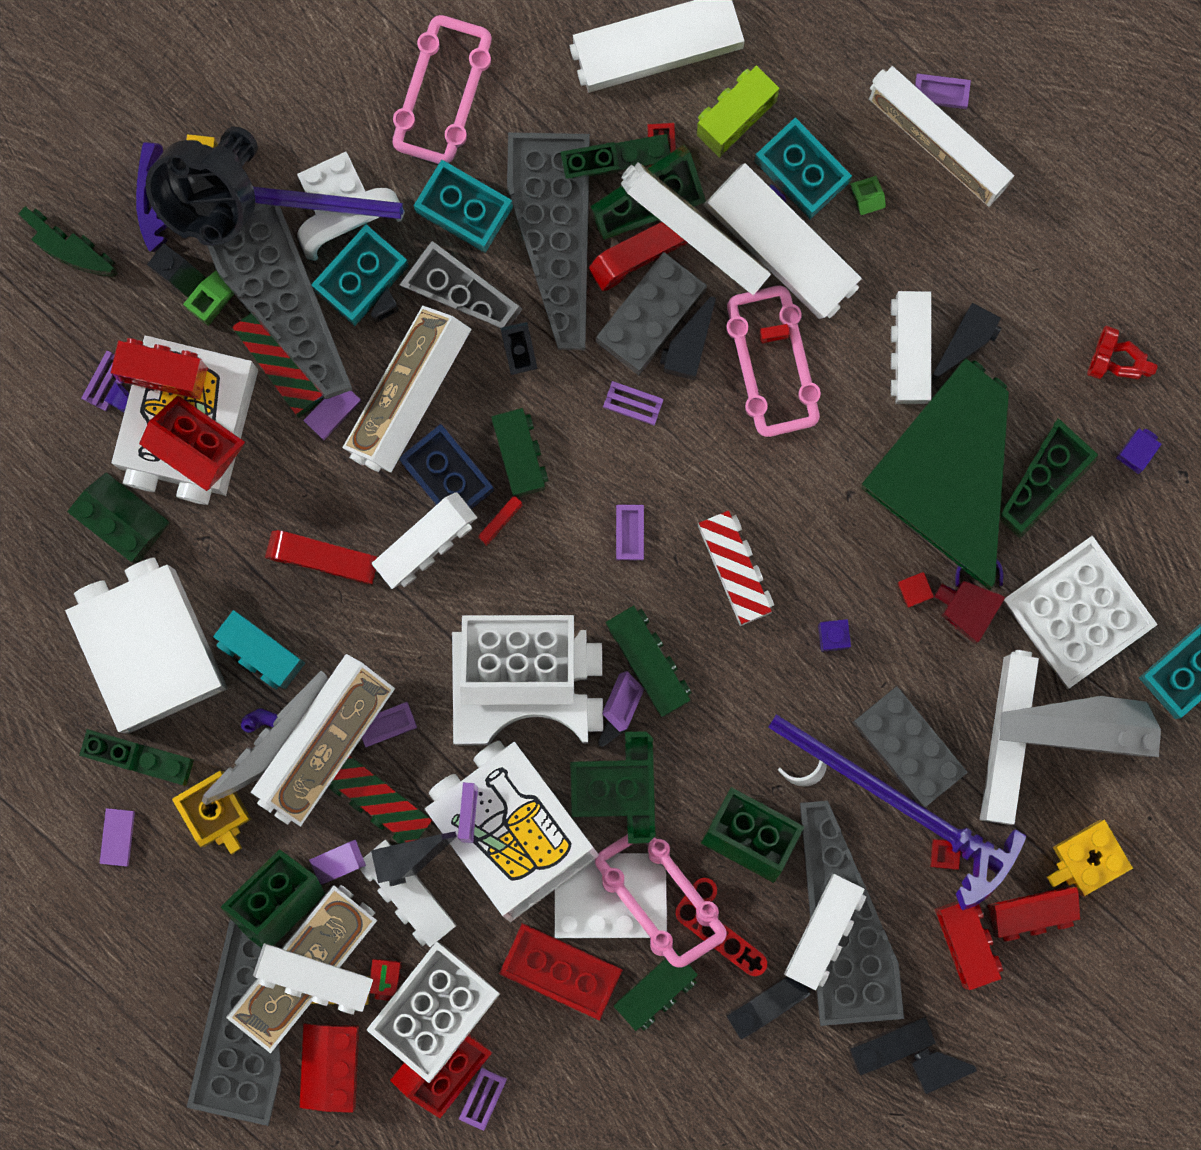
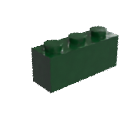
[491,408,549,498]
[613,949,698,1031]

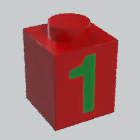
[369,959,402,1001]

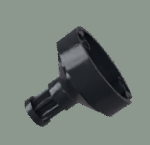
[146,126,258,246]

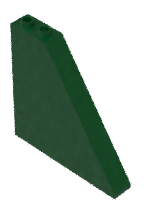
[861,358,1009,591]

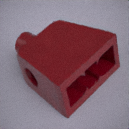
[934,581,1005,644]

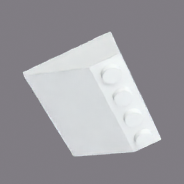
[460,615,574,705]
[555,853,667,938]
[367,941,500,1083]

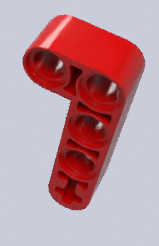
[589,222,688,292]
[265,530,378,584]
[675,878,767,976]

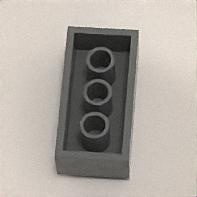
[596,252,707,376]
[852,686,968,808]

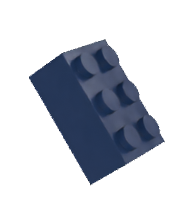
[399,424,494,510]

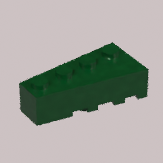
[590,144,706,240]
[1000,418,1098,539]

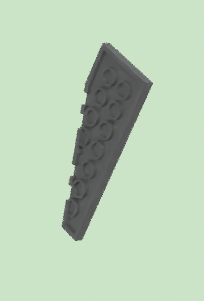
[507,132,590,350]
[207,204,352,399]
[800,801,904,1026]
[187,888,282,1126]

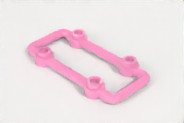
[392,15,492,164]
[726,286,821,437]
[595,834,726,968]

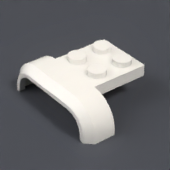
[297,152,405,261]

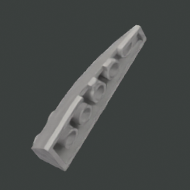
[202,671,328,805]
[999,696,1161,757]

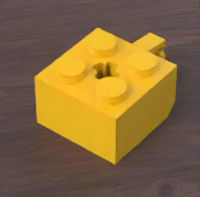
[172,771,251,854]
[1047,820,1133,896]

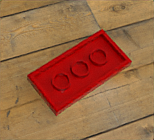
[499,923,623,1021]

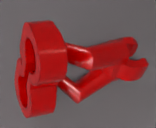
[1087,326,1157,380]

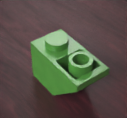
[183,270,234,326]

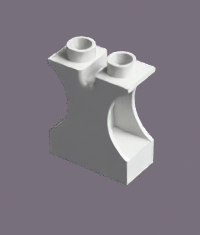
[452,630,603,746]

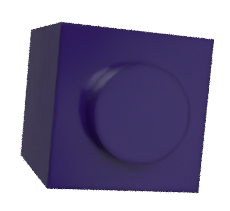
[1116,428,1161,474]
[818,619,851,652]

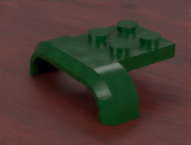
[571,731,656,844]

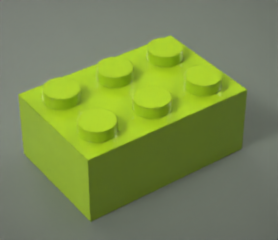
[697,65,780,158]

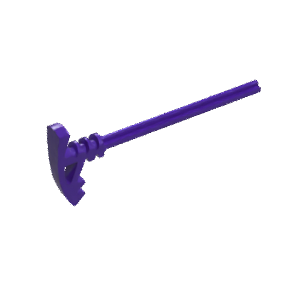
[136,142,404,252]
[768,714,1026,910]

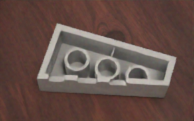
[400,241,523,328]

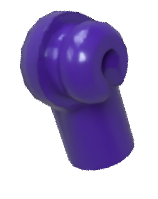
[241,708,278,733]

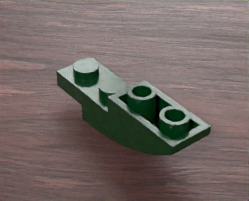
[560,134,670,179]
[18,206,118,277]
[79,729,194,786]

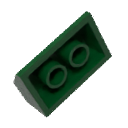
[67,473,170,564]
[701,787,804,883]
[221,849,325,949]

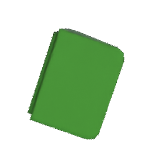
[850,176,886,215]

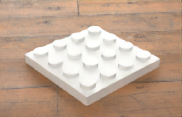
[1003,536,1158,689]

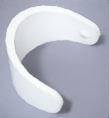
[778,760,827,787]

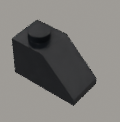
[147,243,206,298]
[500,322,538,375]
[909,1048,977,1094]

